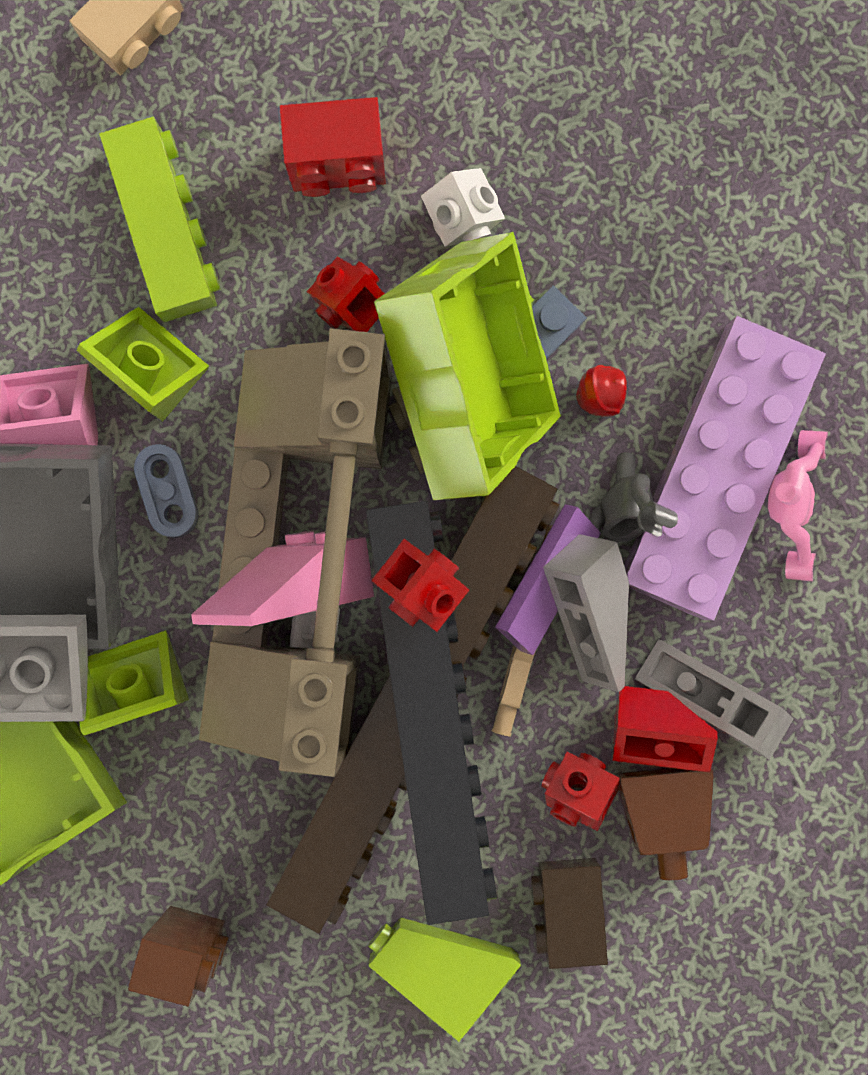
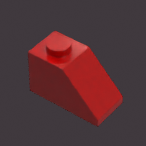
[612,686,718,772]

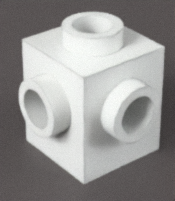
[421,168,505,247]

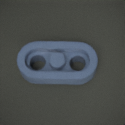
[134,444,199,538]

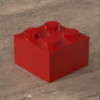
[280,97,386,197]

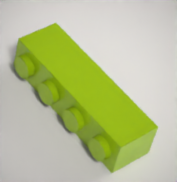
[99,116,221,322]

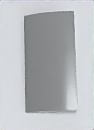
[0,615,88,722]

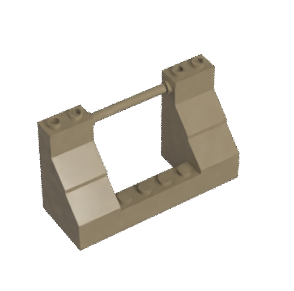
[199,328,392,777]

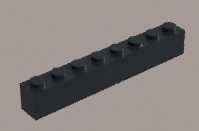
[366,501,497,925]

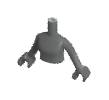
[589,452,678,542]

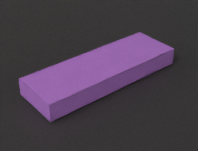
[495,504,601,655]

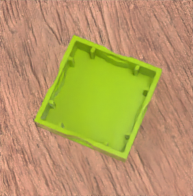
[374,232,561,500]
[0,721,127,886]

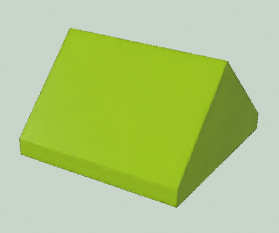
[76,306,209,422]
[79,631,189,736]

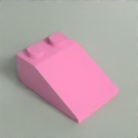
[191,531,374,626]

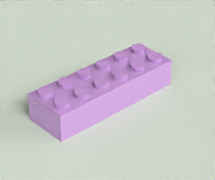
[624,316,826,620]

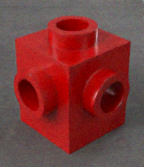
[306,256,385,332]
[371,539,469,632]
[541,752,620,831]

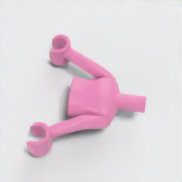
[768,430,828,581]

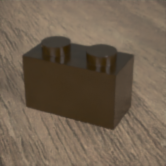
[531,858,608,969]

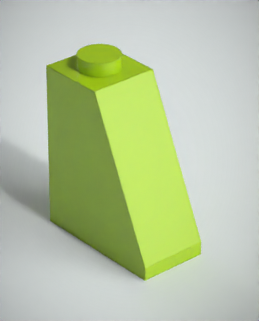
[368,917,521,1042]

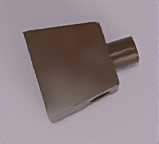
[615,768,714,880]

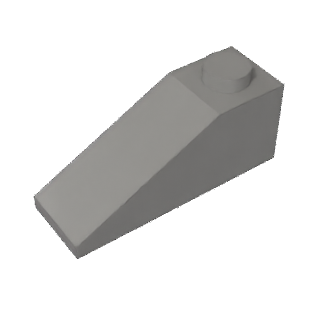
[543,534,629,692]
[635,639,794,760]

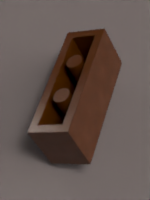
[128,906,229,1007]

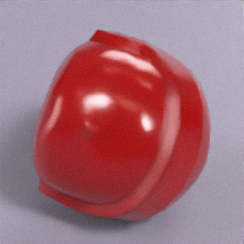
[576,365,627,417]

